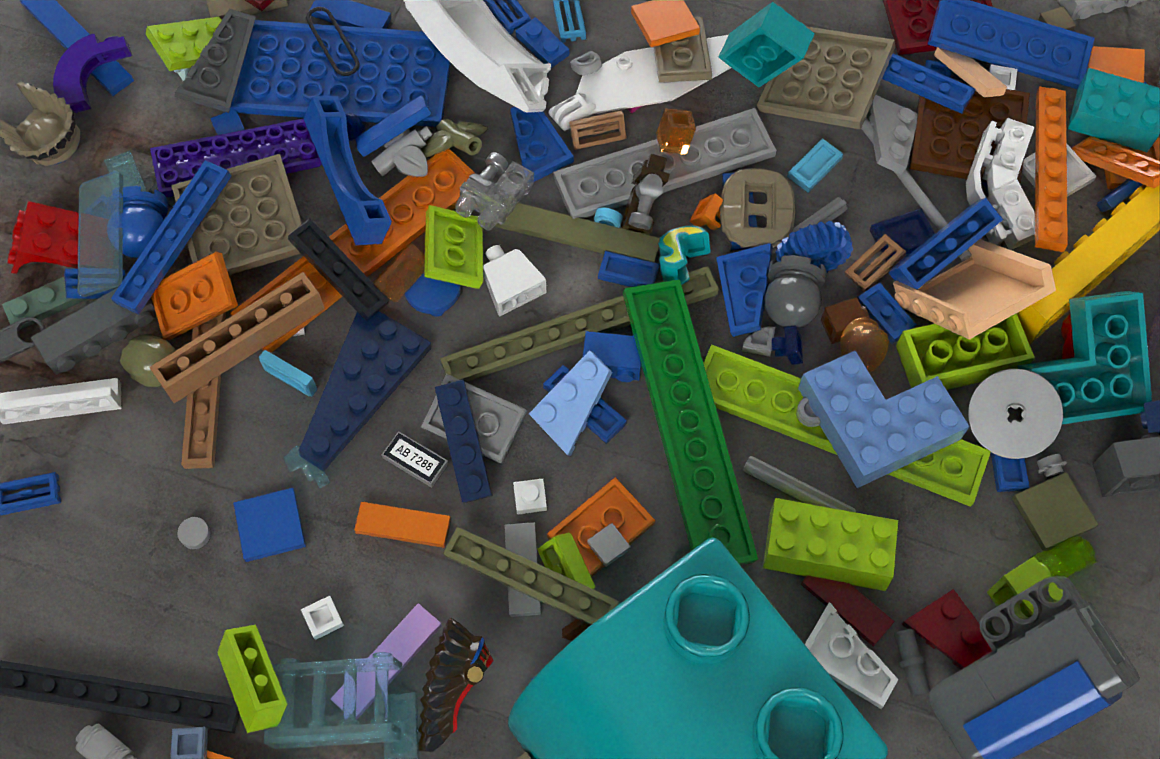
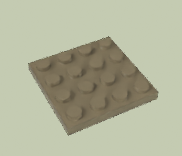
[757,27,895,130]
[171,154,302,275]

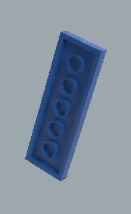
[928,0,1095,89]

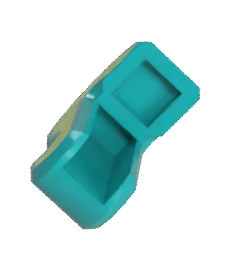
[658,226,711,285]

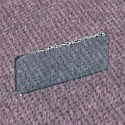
[77,171,123,297]

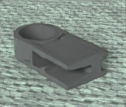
[0,317,46,363]

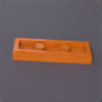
[354,502,451,548]

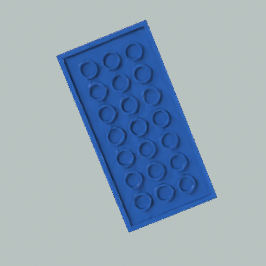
[230,20,451,127]

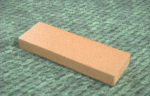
[934,47,1007,97]

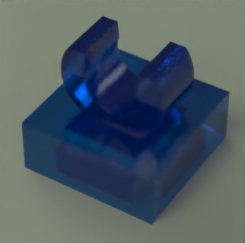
[772,325,803,365]

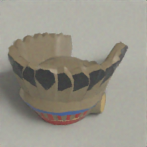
[0,81,80,166]

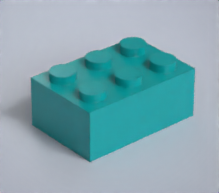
[718,2,815,87]
[1067,68,1160,152]

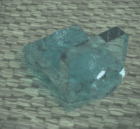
[283,445,330,488]

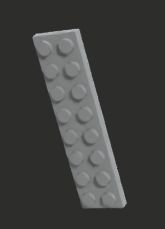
[553,108,777,219]

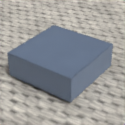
[171,727,208,759]

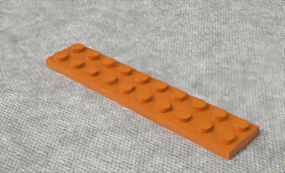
[230,149,476,353]

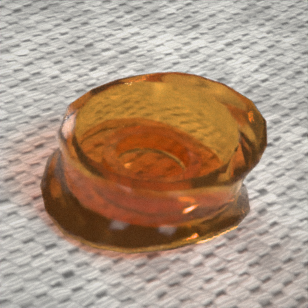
[840,317,889,372]

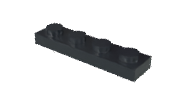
[288,219,389,321]

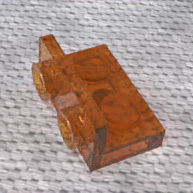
[372,243,425,303]

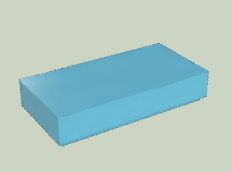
[787,138,843,193]
[259,350,317,397]

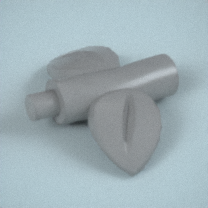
[371,126,433,177]

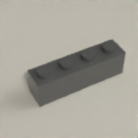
[31,288,157,375]

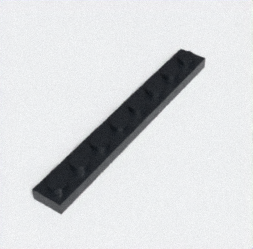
[0,660,240,734]

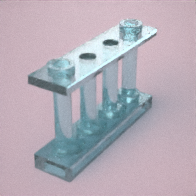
[264,652,402,749]

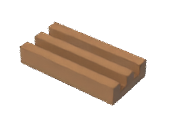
[569,111,627,150]
[845,234,906,292]

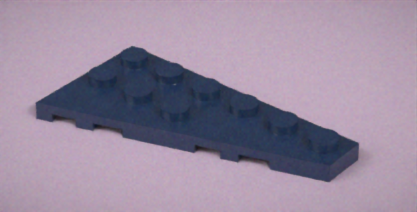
[299,311,431,472]

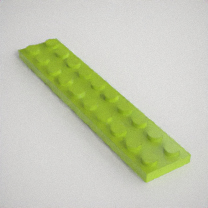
[704,344,991,507]

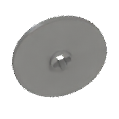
[968,369,1063,459]

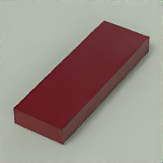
[801,575,895,647]

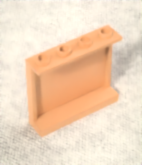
[893,239,1056,340]

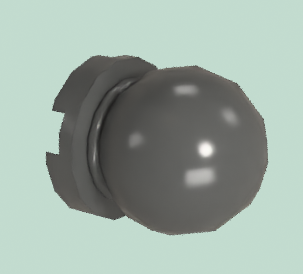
[764,255,826,329]

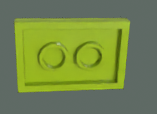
[146,17,222,71]
[424,205,483,289]

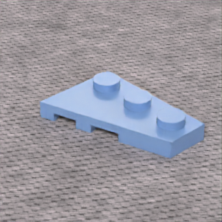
[529,350,613,456]

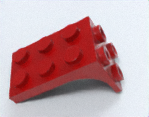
[7,201,117,274]

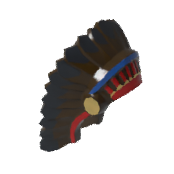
[418,618,494,752]

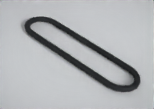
[306,7,360,76]

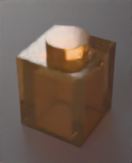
[656,108,696,154]

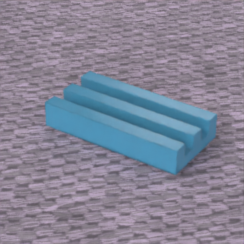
[552,0,586,43]

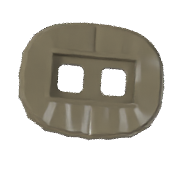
[720,168,796,248]

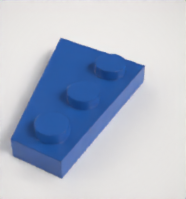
[510,106,574,186]
[716,243,773,337]

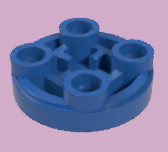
[403,260,461,317]

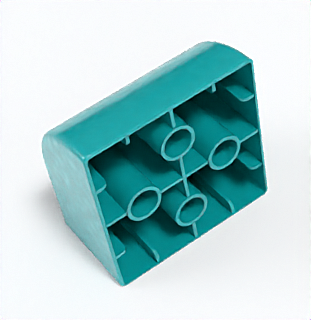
[508,538,888,759]

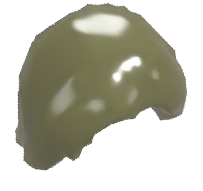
[120,334,176,387]

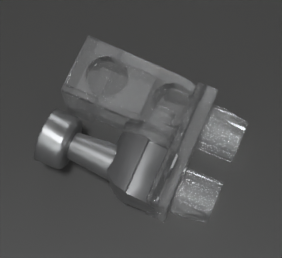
[456,152,534,231]

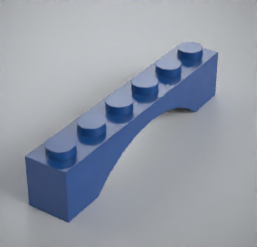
[304,96,392,245]

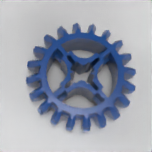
[775,221,853,273]

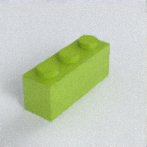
[217,624,287,733]

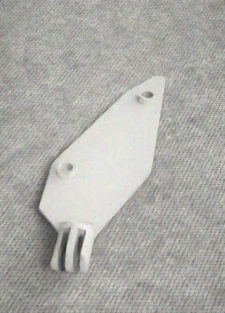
[549,35,731,131]

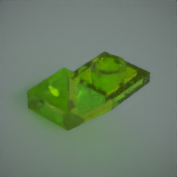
[1028,536,1098,578]

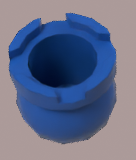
[108,186,168,259]

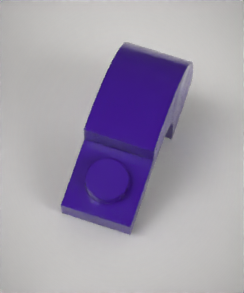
[53,34,132,113]

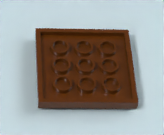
[909,80,1030,184]

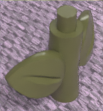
[422,119,488,158]

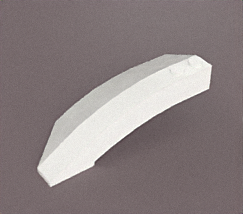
[404,0,551,112]

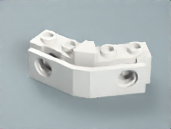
[966,118,1035,250]

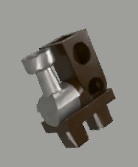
[621,154,670,235]

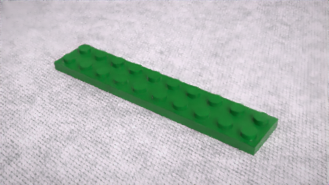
[623,279,759,565]

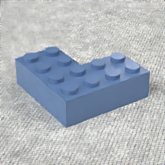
[798,351,970,488]

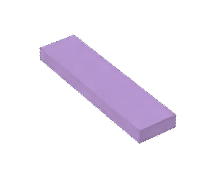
[331,603,442,722]

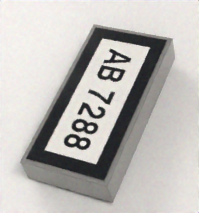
[381,431,448,488]

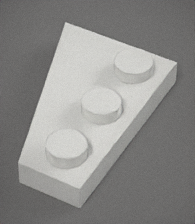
[805,602,898,709]

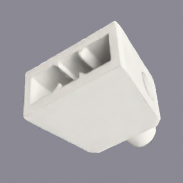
[483,245,547,317]

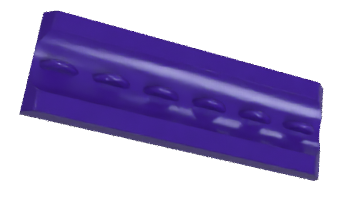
[150,119,322,197]

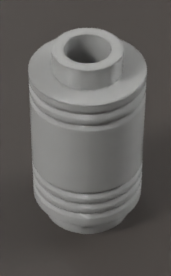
[75,723,136,759]

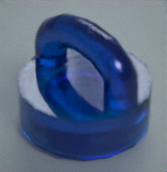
[345,113,365,141]

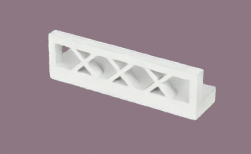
[0,378,121,424]

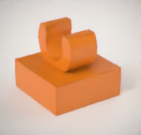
[689,193,724,230]

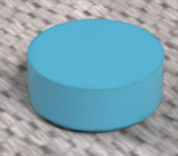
[594,208,623,228]

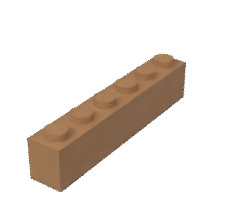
[149,272,325,403]

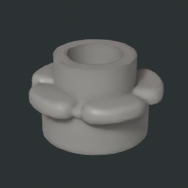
[1037,454,1067,478]

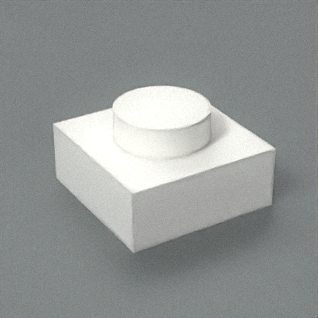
[988,64,1017,90]
[513,479,547,514]
[301,596,344,640]

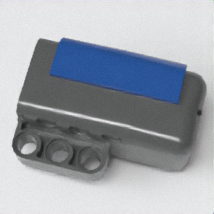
[929,575,1140,759]

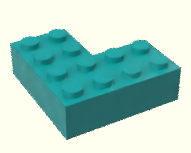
[1017,291,1152,424]

